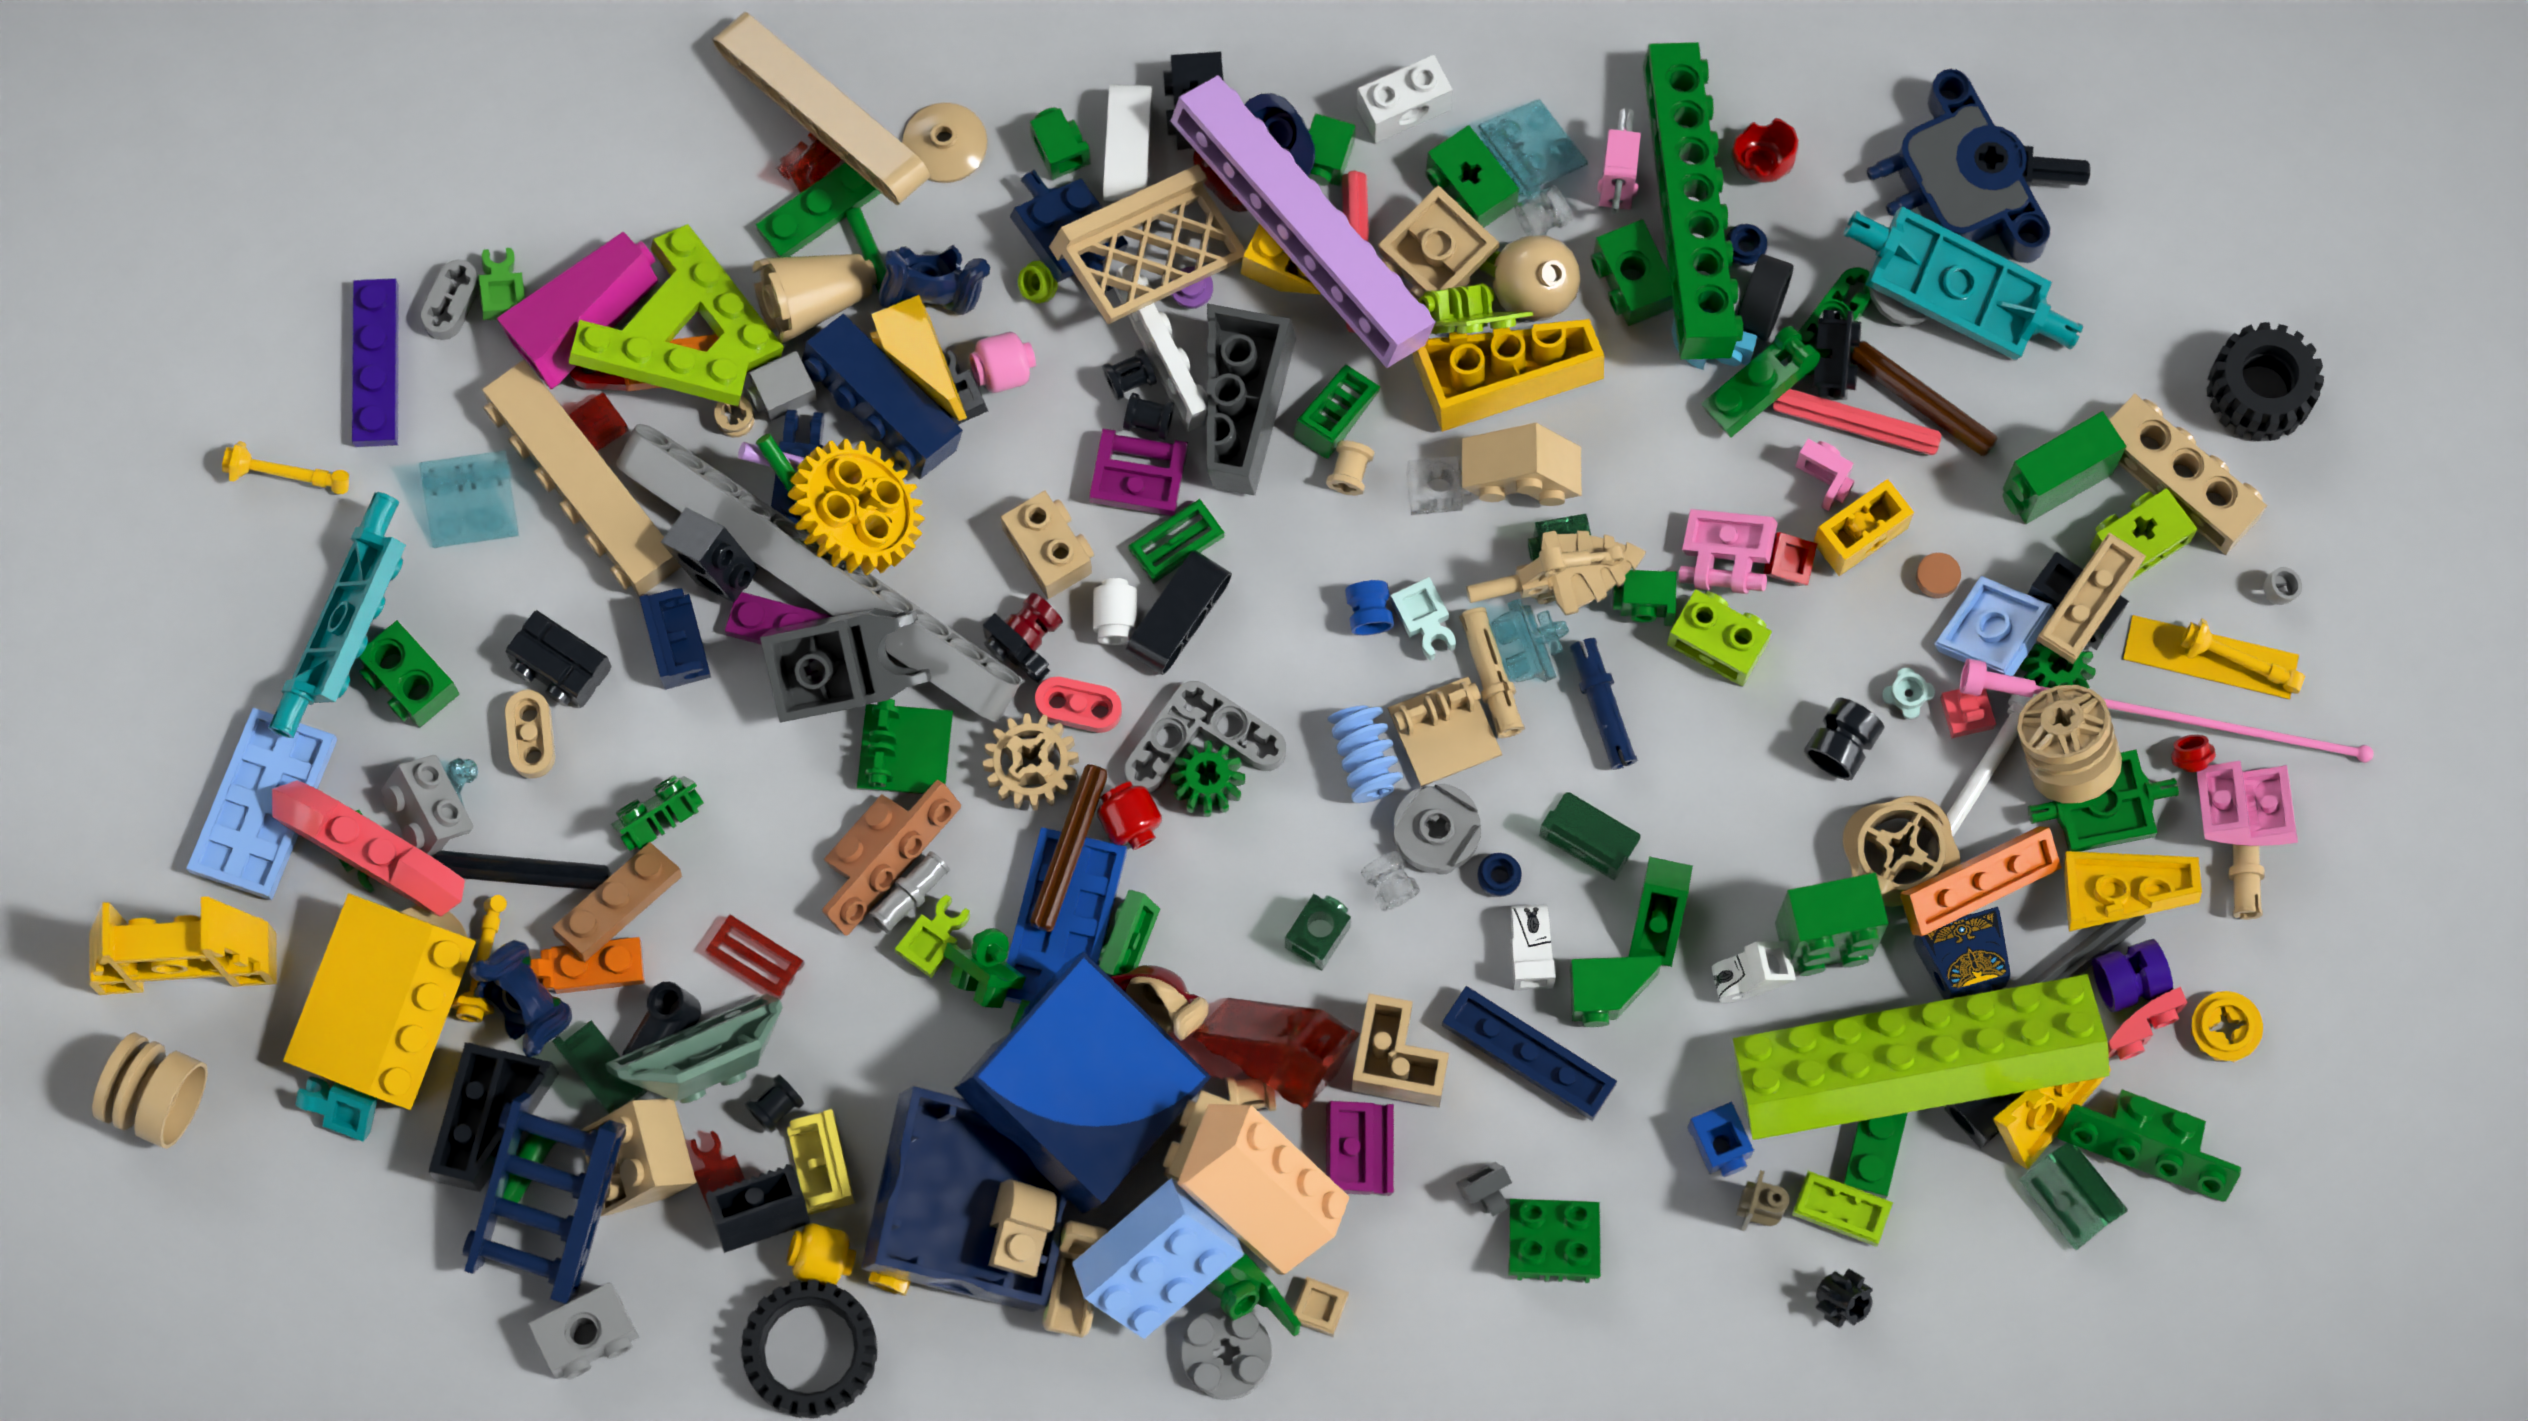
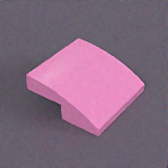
[2197,761,2298,846]

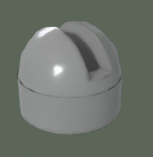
[2263,567,2302,605]

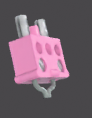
[1597,109,1641,214]

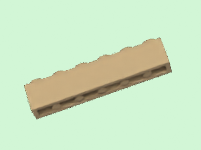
[482,359,681,597]

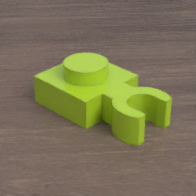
[895,895,970,978]

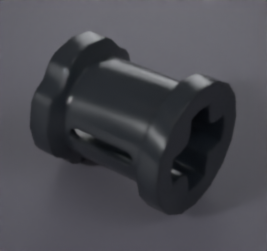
[1102,348,1157,400]
[1123,392,1174,440]
[744,1074,804,1134]

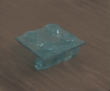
[1478,99,1588,200]
[419,450,519,548]

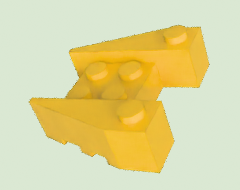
[89,896,277,995]

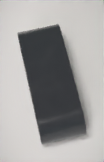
[1126,550,1232,675]

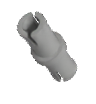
[869,851,950,934]

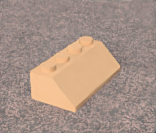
[1177,1104,1350,1275]

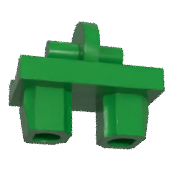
[944,928,1026,1008]

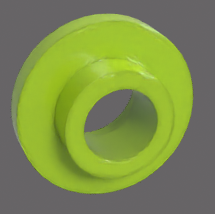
[1018,260,1058,303]

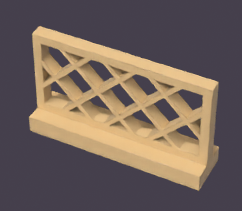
[1049,164,1246,324]

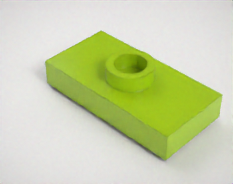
[1792,1171,1893,1247]

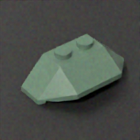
[605,994,783,1103]

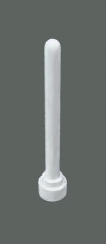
[1924,694,2037,862]

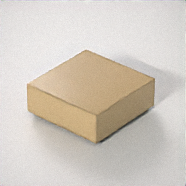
[1294,1277,1349,1337]

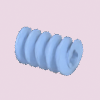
[1328,705,1403,803]

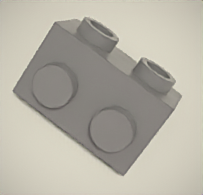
[381,755,474,859]

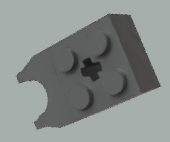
[760,608,931,723]

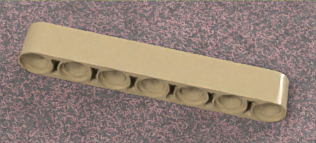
[712,12,931,205]

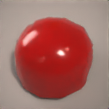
[1731,118,1799,183]

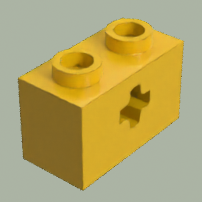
[1813,479,1914,576]

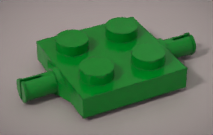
[2028,749,2179,852]

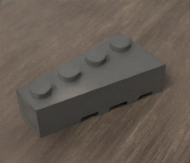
[1207,303,1296,496]

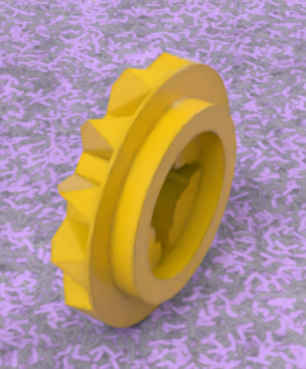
[2191,991,2263,1063]

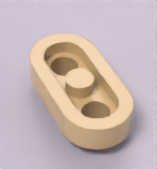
[505,690,555,779]

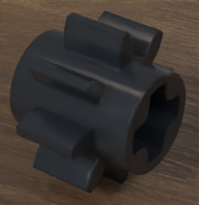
[1816,1269,1873,1328]

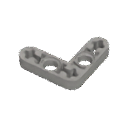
[1125,681,1286,793]

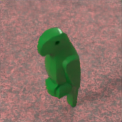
[1205,1250,1301,1336]

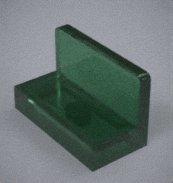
[1539,792,1641,881]
[552,1020,647,1114]
[2019,1143,2128,1251]

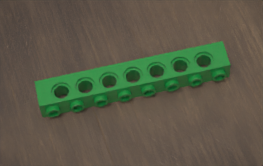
[1643,42,1743,360]

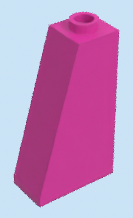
[497,231,658,390]

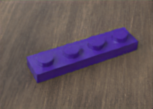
[352,278,399,447]

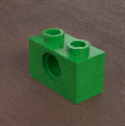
[1590,219,1673,327]

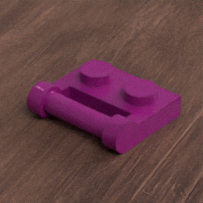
[1089,428,1188,516]

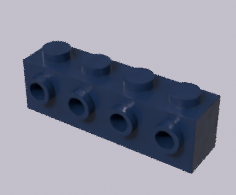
[801,313,963,480]

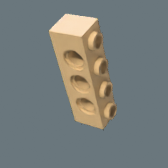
[2109,393,2268,555]

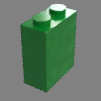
[2002,411,2127,524]

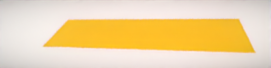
[2123,615,2299,699]

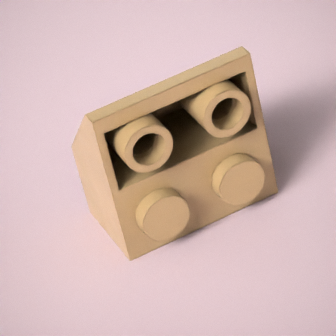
[582,1098,696,1216]

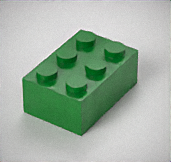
[1775,872,1889,976]

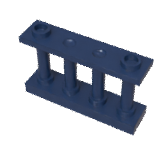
[462,1092,627,1304]

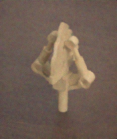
[1466,530,1646,616]

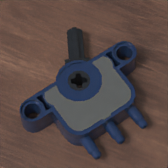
[1866,69,2091,263]

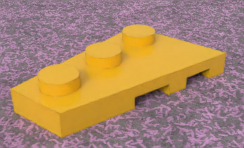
[2063,851,2202,931]

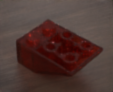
[1192,998,1360,1109]

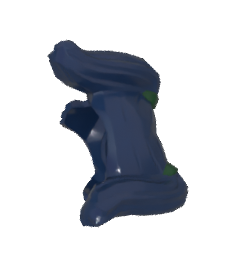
[879,245,991,315]
[470,940,573,1057]

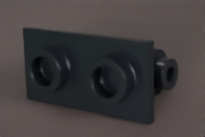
[1812,310,1861,399]

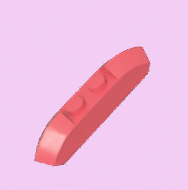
[272,780,465,917]

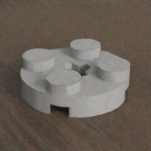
[1394,784,1481,874]
[1181,1307,1272,1400]

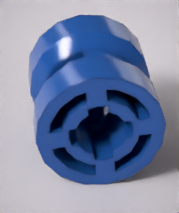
[1345,580,1394,635]

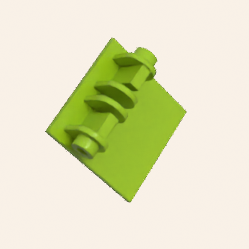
[1418,283,1533,334]

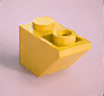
[1241,223,1321,295]

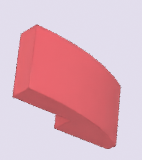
[2108,987,2188,1061]

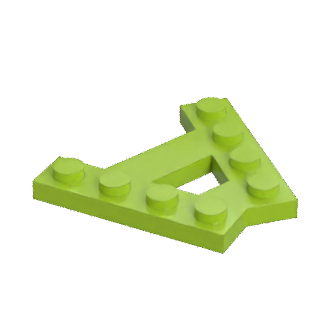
[569,224,784,406]

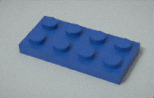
[1005,827,1127,1004]

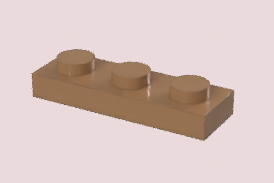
[552,842,682,962]

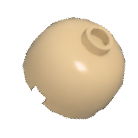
[1493,235,1581,321]

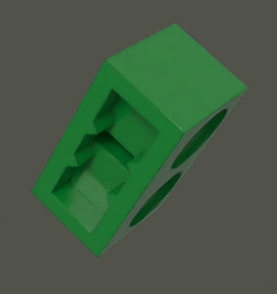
[358,620,460,728]

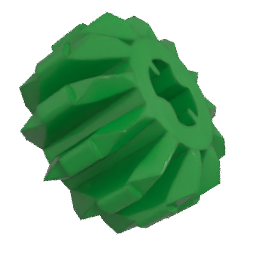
[2019,642,2096,688]
[1170,740,1245,817]

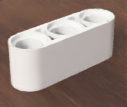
[1103,84,1153,202]

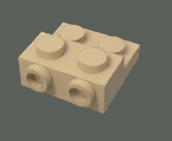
[1378,185,1500,301]

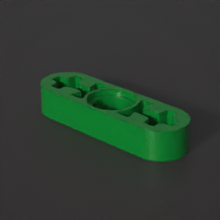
[1787,267,1872,375]

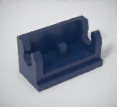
[639,588,711,690]

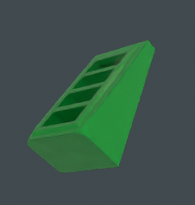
[1294,364,1381,459]

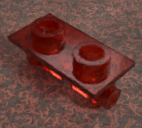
[777,133,842,193]

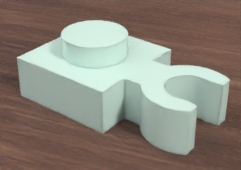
[1390,577,1456,661]

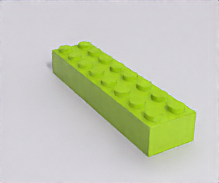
[1732,974,2110,1140]

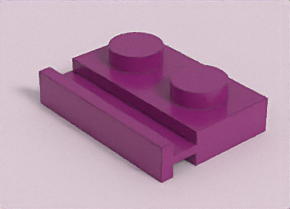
[1326,1101,1394,1196]

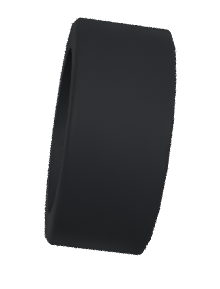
[1738,254,1794,341]

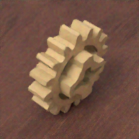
[983,713,1079,811]

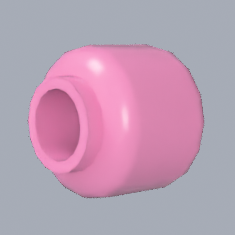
[969,332,1036,393]

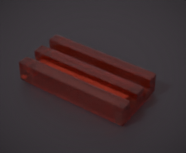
[705,915,805,1000]

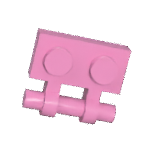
[1679,509,1778,594]

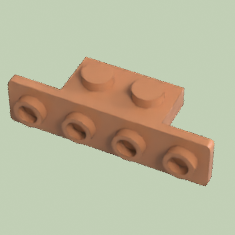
[822,780,961,936]

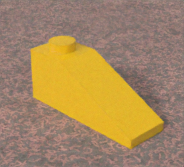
[870,295,967,421]

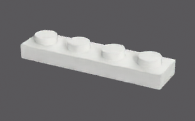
[1114,265,1208,432]

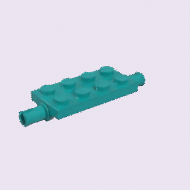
[1843,206,2083,361]
[268,492,406,738]

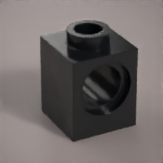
[1944,1095,2012,1149]

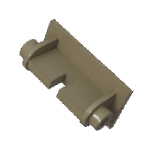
[1736,1170,1790,1231]

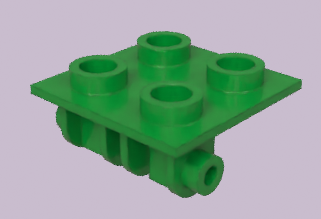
[857,699,953,794]
[611,775,704,852]
[1508,1199,1601,1283]

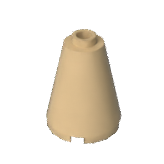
[753,254,877,343]

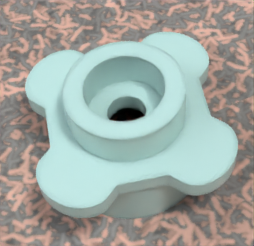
[1882,668,1935,719]

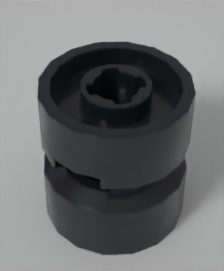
[1804,697,1885,781]

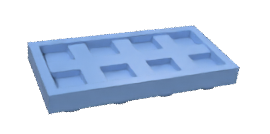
[186,708,338,900]

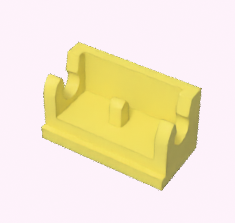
[786,1109,855,1215]

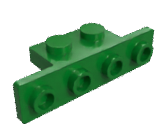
[2057,1089,2241,1202]

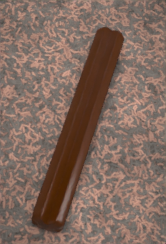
[1850,341,1997,456]
[1030,764,1107,932]

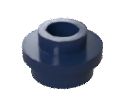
[1725,224,1768,266]
[1477,853,1522,897]

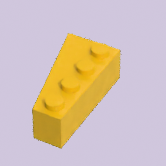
[1413,319,1604,432]

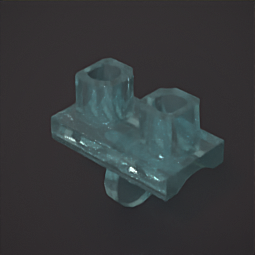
[1491,598,1569,682]

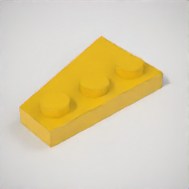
[1993,1066,2111,1170]

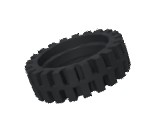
[741,1279,878,1419]

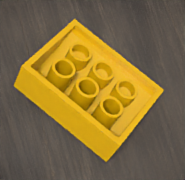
[283,893,476,1110]

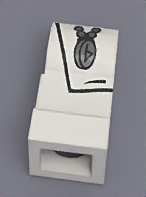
[1510,904,1556,990]
[1711,941,1796,1003]

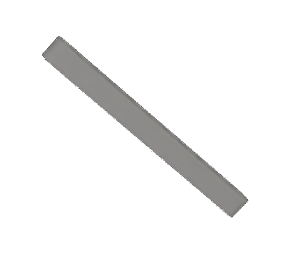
[616,424,1021,721]

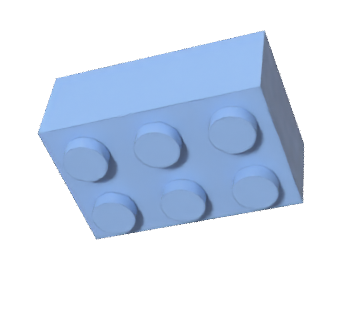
[1072,1178,1244,1339]

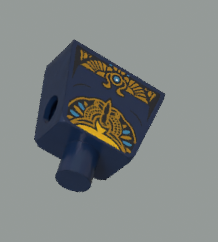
[1913,907,2010,1000]

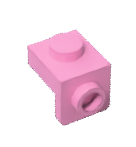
[1795,438,1855,511]

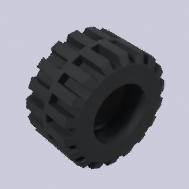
[2206,322,2324,441]

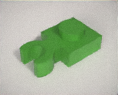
[479,248,525,320]

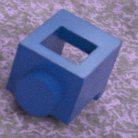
[1687,1101,1754,1177]

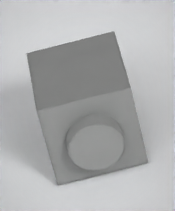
[747,351,817,421]

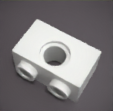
[1357,55,1453,144]

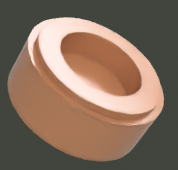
[1916,552,1961,598]

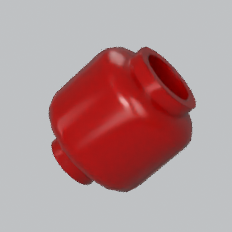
[1097,781,1162,850]

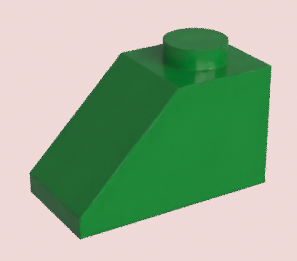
[1628,856,1693,967]
[1569,956,1662,1027]

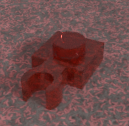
[691,1131,745,1214]

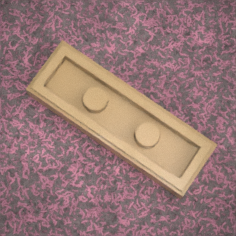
[2036,532,2146,664]

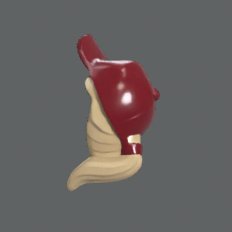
[1110,965,1209,1040]

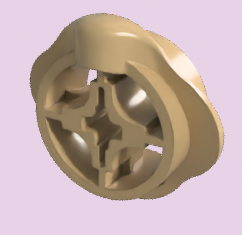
[1843,796,1961,907]

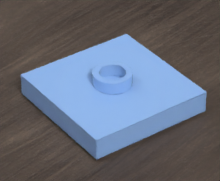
[1935,576,2055,676]

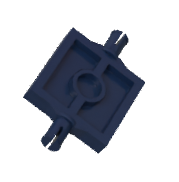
[1010,170,1129,293]

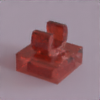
[569,392,629,451]

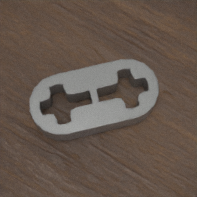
[421,259,479,340]

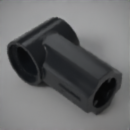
[622,981,701,1055]

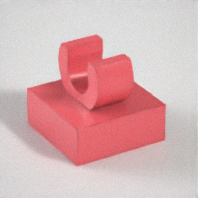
[1940,688,1996,739]

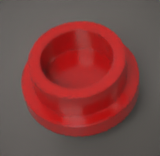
[2171,734,2216,772]

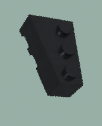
[428,1042,559,1192]

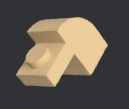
[988,1179,1057,1278]

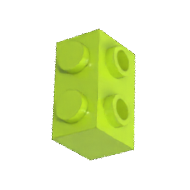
[1667,589,1772,687]

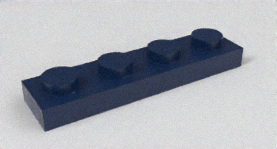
[1441,986,1617,1121]

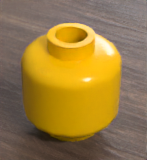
[786,1223,856,1286]

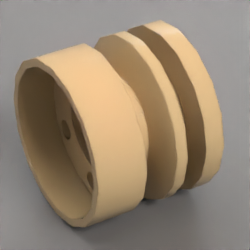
[2017,685,2122,803]
[92,1032,208,1149]

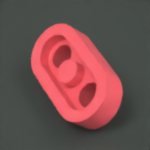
[1035,677,1122,733]

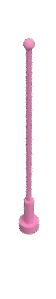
[1960,658,2374,763]

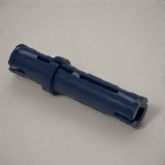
[1569,638,1638,770]

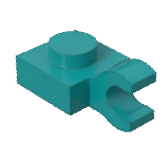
[295,1076,378,1142]

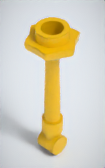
[222,441,349,494]
[2180,618,2305,694]
[451,895,507,1023]

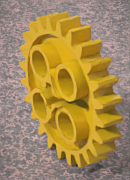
[787,439,924,575]

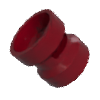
[1004,592,1063,651]

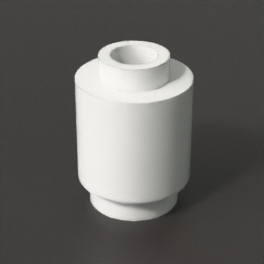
[1093,578,1137,645]

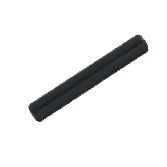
[435,850,610,890]

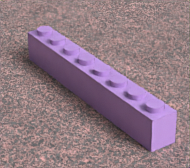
[1170,75,1436,368]

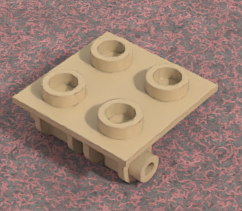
[1388,676,1502,787]

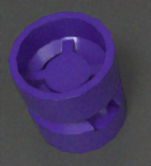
[2092,939,2173,1013]

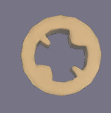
[714,396,755,438]

